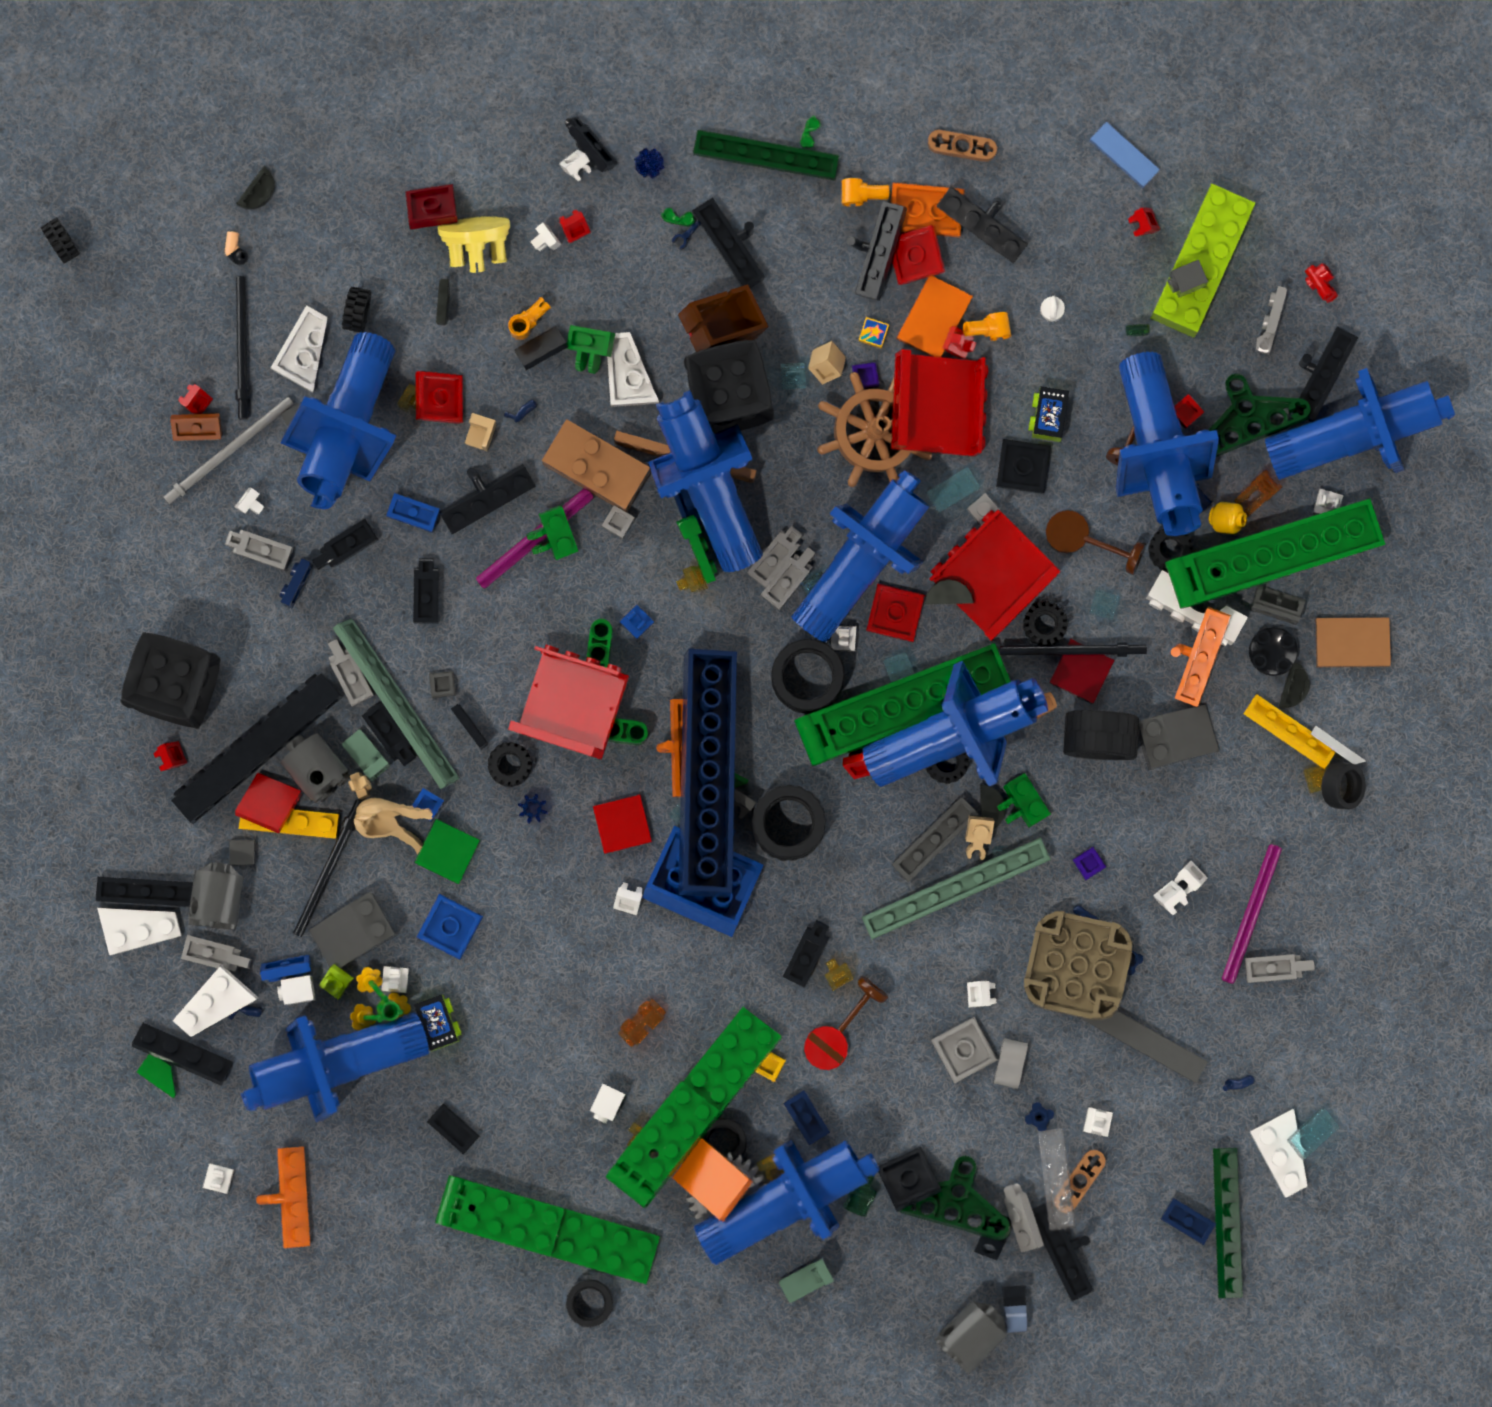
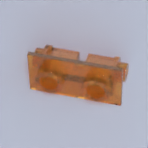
[617,998,666,1047]

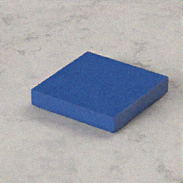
[417,894,483,960]

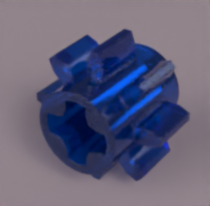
[634,148,665,179]
[518,794,548,824]

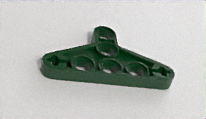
[1209,374,1311,457]
[898,1156,1010,1240]

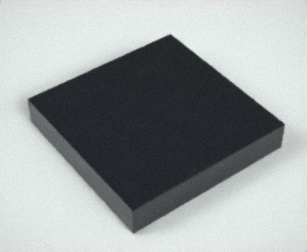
[996,439,1051,494]
[878,1147,942,1212]

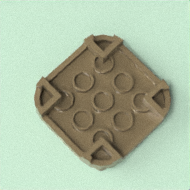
[1024,911,1132,1020]

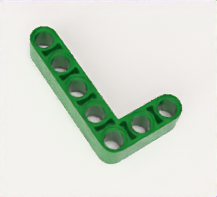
[586,619,648,745]

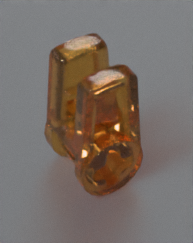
[1234,469,1283,517]

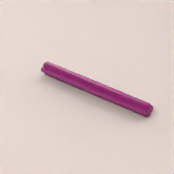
[476,488,594,589]
[1222,844,1282,984]

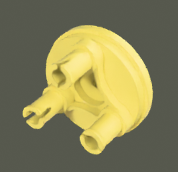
[438,217,511,273]

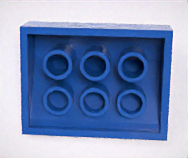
[642,826,764,937]

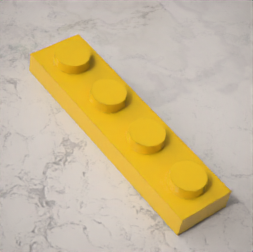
[1243,694,1335,769]
[239,810,339,839]

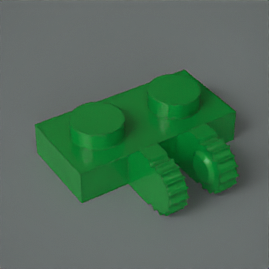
[566,325,616,374]
[526,505,578,560]
[997,773,1051,828]

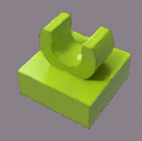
[318,964,354,1000]

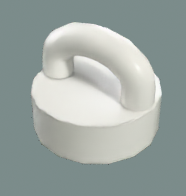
[1040,296,1065,322]

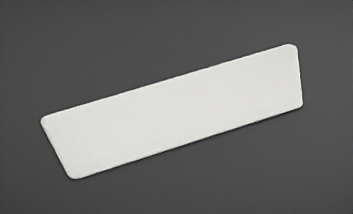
[1311,726,1366,764]

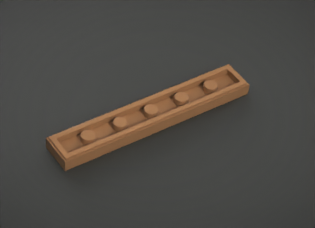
[614,430,756,483]

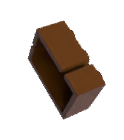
[678,284,769,352]

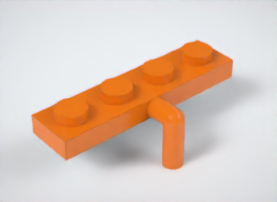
[1171,607,1232,707]
[656,699,683,797]
[256,1147,310,1248]

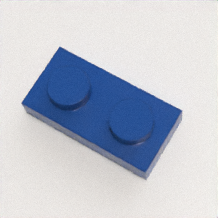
[386,493,441,533]
[260,955,311,982]

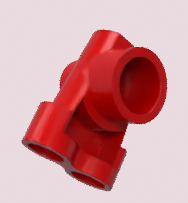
[1305,263,1338,303]

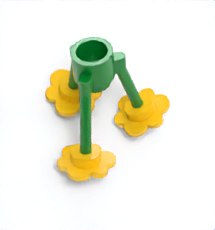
[350,967,411,1031]

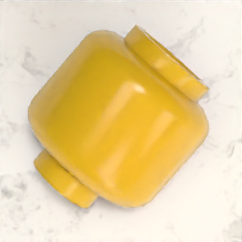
[1209,501,1247,534]

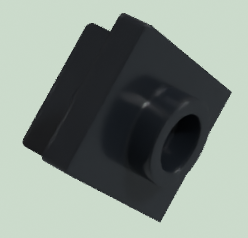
[974,1215,1011,1260]

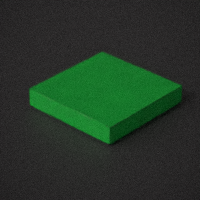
[414,819,480,884]

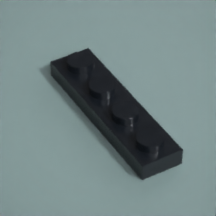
[96,876,193,907]
[132,1022,232,1086]

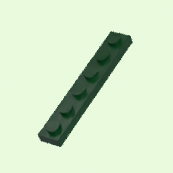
[693,130,839,181]
[1213,1148,1243,1298]

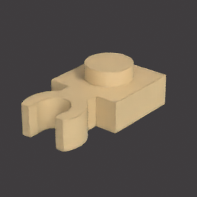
[965,816,995,860]

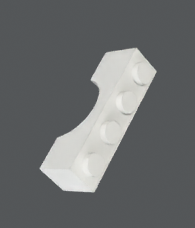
[1146,570,1248,646]

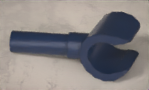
[672,221,700,249]

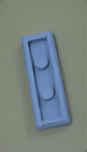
[1090,122,1160,188]

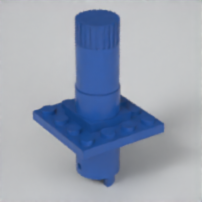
[281,332,396,509]
[1115,352,1219,536]
[1265,368,1455,480]
[648,390,763,572]
[791,470,930,643]
[863,660,1048,787]
[240,1012,429,1123]
[694,1140,879,1265]

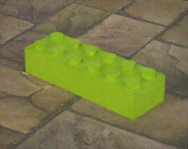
[1150,183,1255,338]

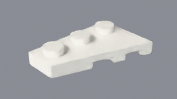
[271,305,328,393]
[607,332,659,407]
[97,908,182,956]
[173,965,258,1037]
[1250,1109,1307,1198]

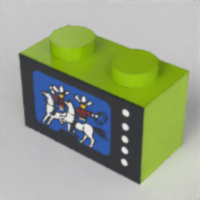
[1028,386,1069,442]
[414,994,462,1051]

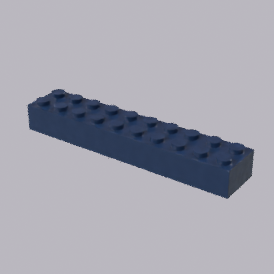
[678,649,737,898]

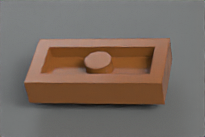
[170,413,222,441]

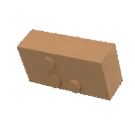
[542,419,651,512]

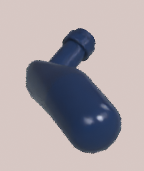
[504,400,537,422]
[1073,905,1099,920]
[228,1005,262,1020]
[1223,1075,1255,1091]

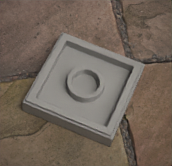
[931,1017,997,1084]

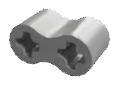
[993,1038,1028,1089]

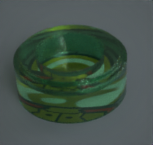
[1125,324,1150,337]

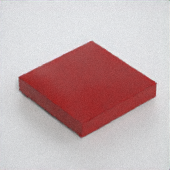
[892,225,945,285]
[415,371,463,424]
[866,584,925,642]
[235,773,302,834]
[593,795,652,854]

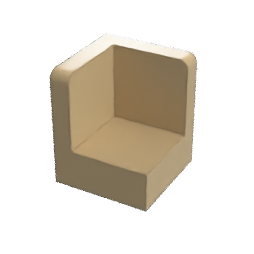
[808,341,846,385]
[465,413,497,452]

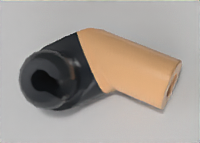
[225,232,248,265]

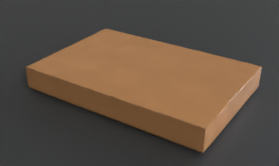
[1315,618,1391,667]

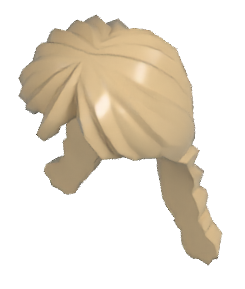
[354,798,433,855]

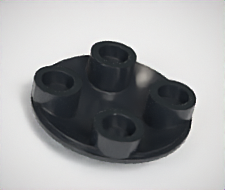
[1249,627,1298,676]

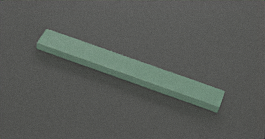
[333,618,460,789]
[862,837,1051,940]

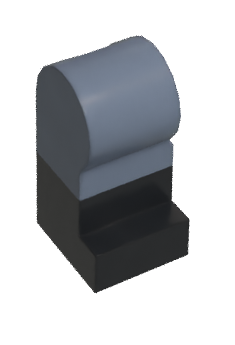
[1002,1285,1027,1333]

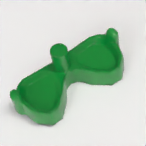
[800,116,821,149]
[661,208,695,227]

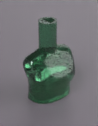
[843,1175,877,1217]

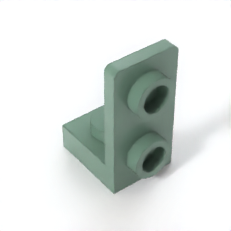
[342,729,391,782]
[779,1258,834,1303]

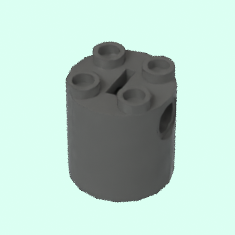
[280,733,350,803]
[188,862,244,930]
[935,1301,1007,1374]

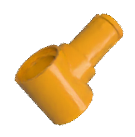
[842,178,889,206]
[508,297,551,340]
[963,312,1011,341]

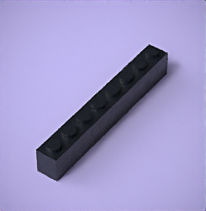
[171,673,343,824]

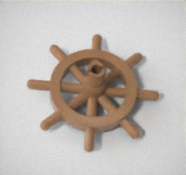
[817,372,932,487]

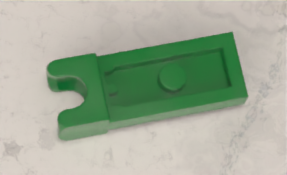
[676,515,718,584]

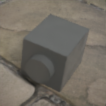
[1168,260,1208,298]

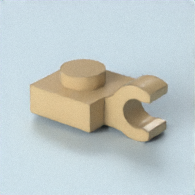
[348,772,372,800]

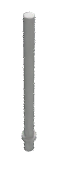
[164,397,294,504]

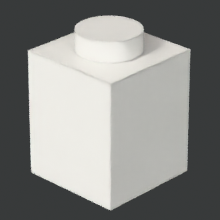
[278,975,316,1005]
[590,1084,626,1123]

